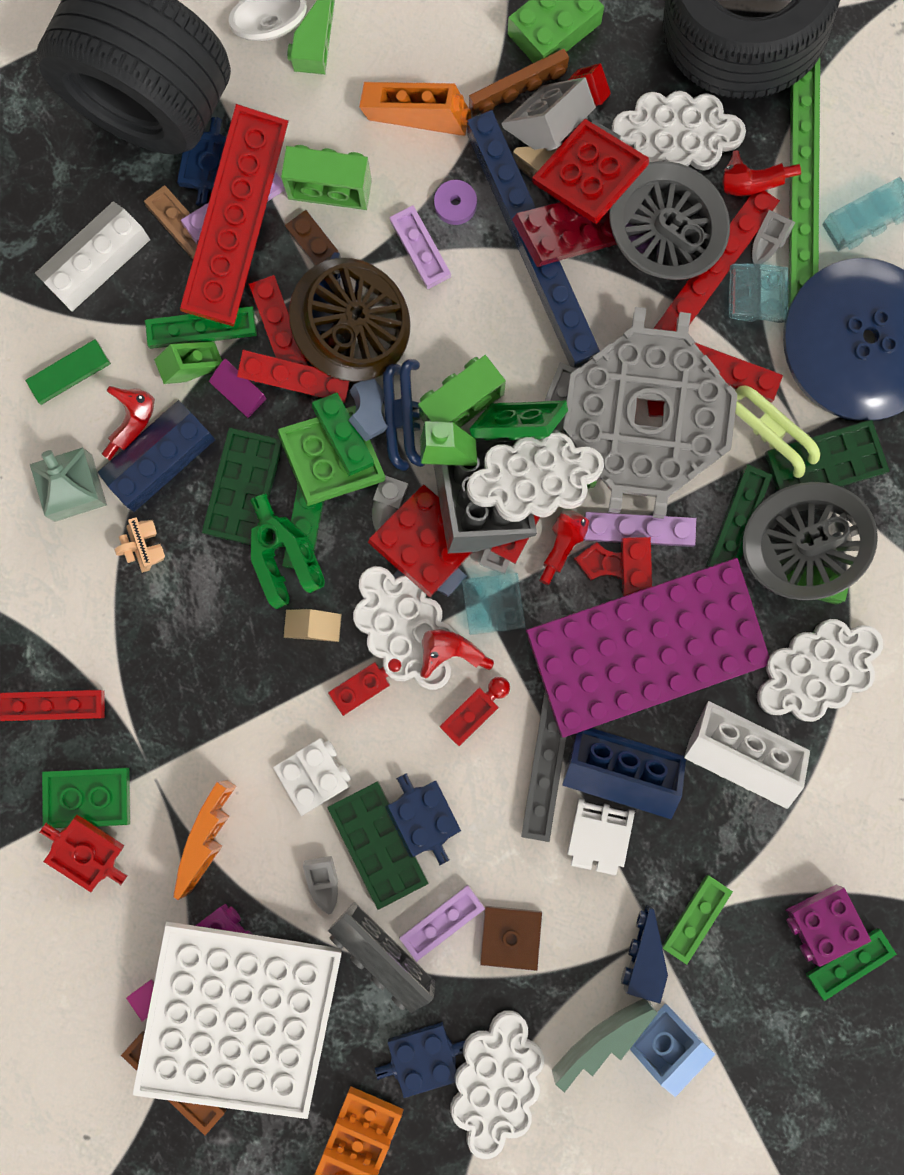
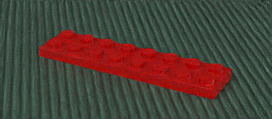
[180,104,289,327]

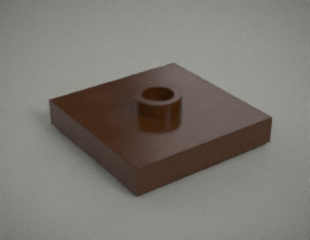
[480,906,542,971]

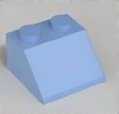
[630,1003,716,1097]

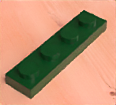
[706,464,772,568]

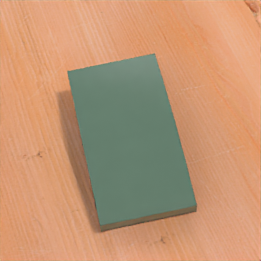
[552,999,658,1093]

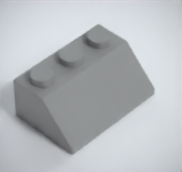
[502,77,596,151]

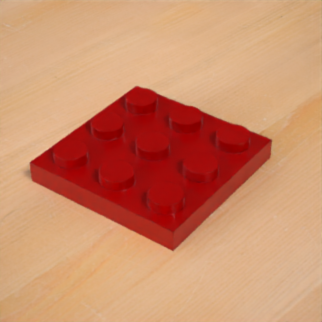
[532,119,649,224]
[368,484,473,597]

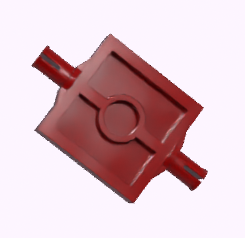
[39,815,128,892]

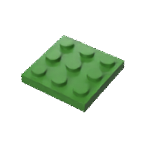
[278,406,385,506]

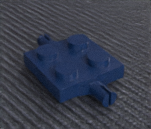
[177,117,227,207]
[385,773,461,866]
[375,1022,466,1098]

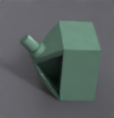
[30,447,107,522]

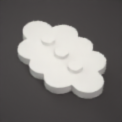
[611,91,746,170]
[466,432,604,522]
[353,566,454,690]
[757,619,883,722]
[450,1011,544,1159]

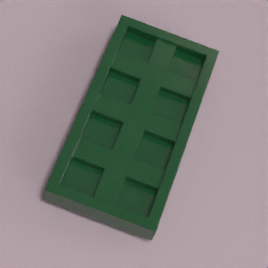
[765,420,890,491]
[202,428,282,545]
[327,781,429,910]

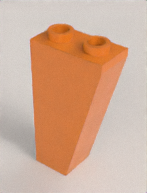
[359,82,472,136]

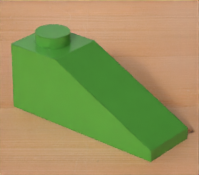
[287,0,335,75]

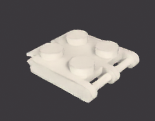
[567,798,635,876]

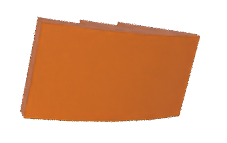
[173,780,236,900]
[314,1086,404,1175]

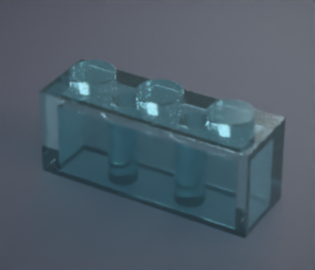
[822,177,904,252]

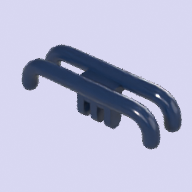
[383,359,425,471]

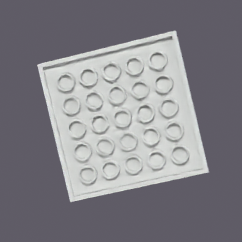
[133,921,342,1119]

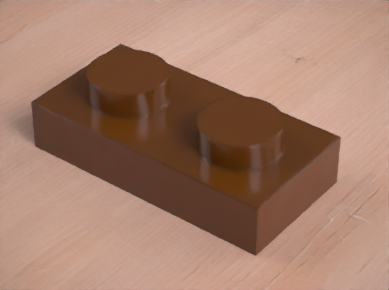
[285,210,339,266]

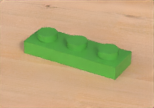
[662,875,733,965]

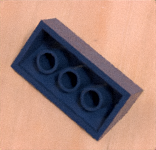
[97,400,215,512]
[562,728,686,819]

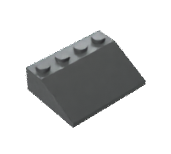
[433,438,537,553]
[328,902,436,1013]

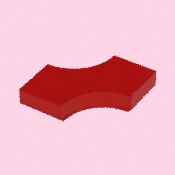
[574,542,622,581]

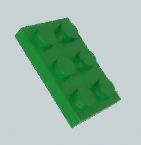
[469,400,568,440]
[42,768,130,828]

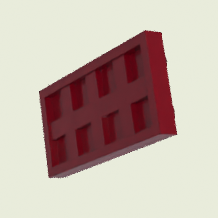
[512,202,617,267]

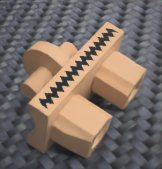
[114,517,165,573]

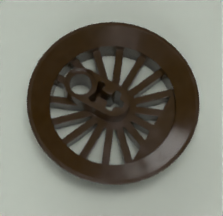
[289,258,410,382]

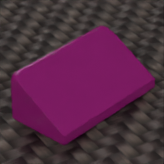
[209,358,266,418]

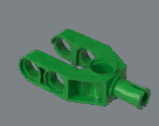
[250,494,325,609]

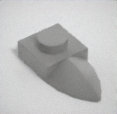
[752,210,796,267]
[372,475,409,531]
[303,856,338,914]

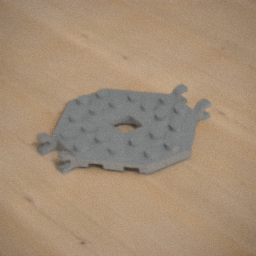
[563,307,737,519]

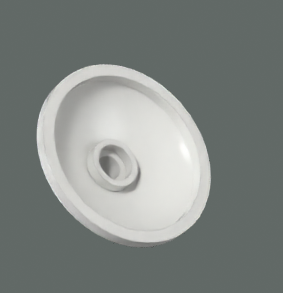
[229,0,307,41]

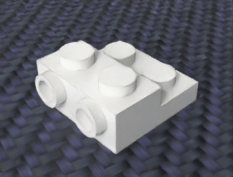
[273,738,351,816]

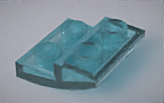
[729,264,788,323]
[462,573,526,635]

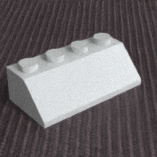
[35,202,150,312]
[684,701,810,809]

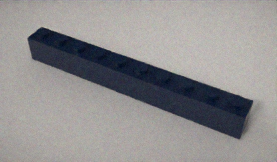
[467,110,600,369]

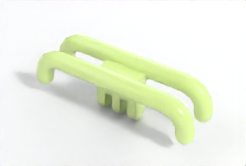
[735,386,820,478]

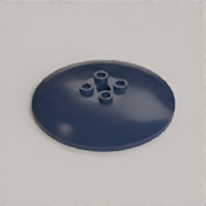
[783,258,904,421]

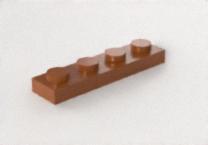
[469,49,569,116]
[121,1031,227,1135]

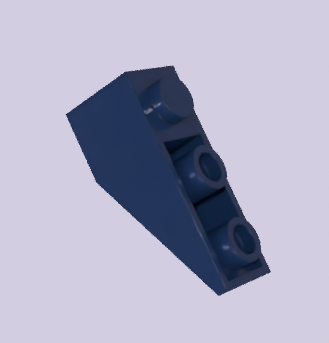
[621,905,668,1004]

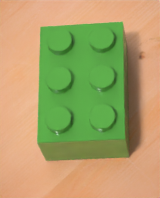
[508,0,604,63]
[281,145,372,210]
[418,354,506,428]

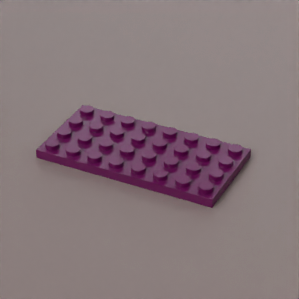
[526,558,769,738]

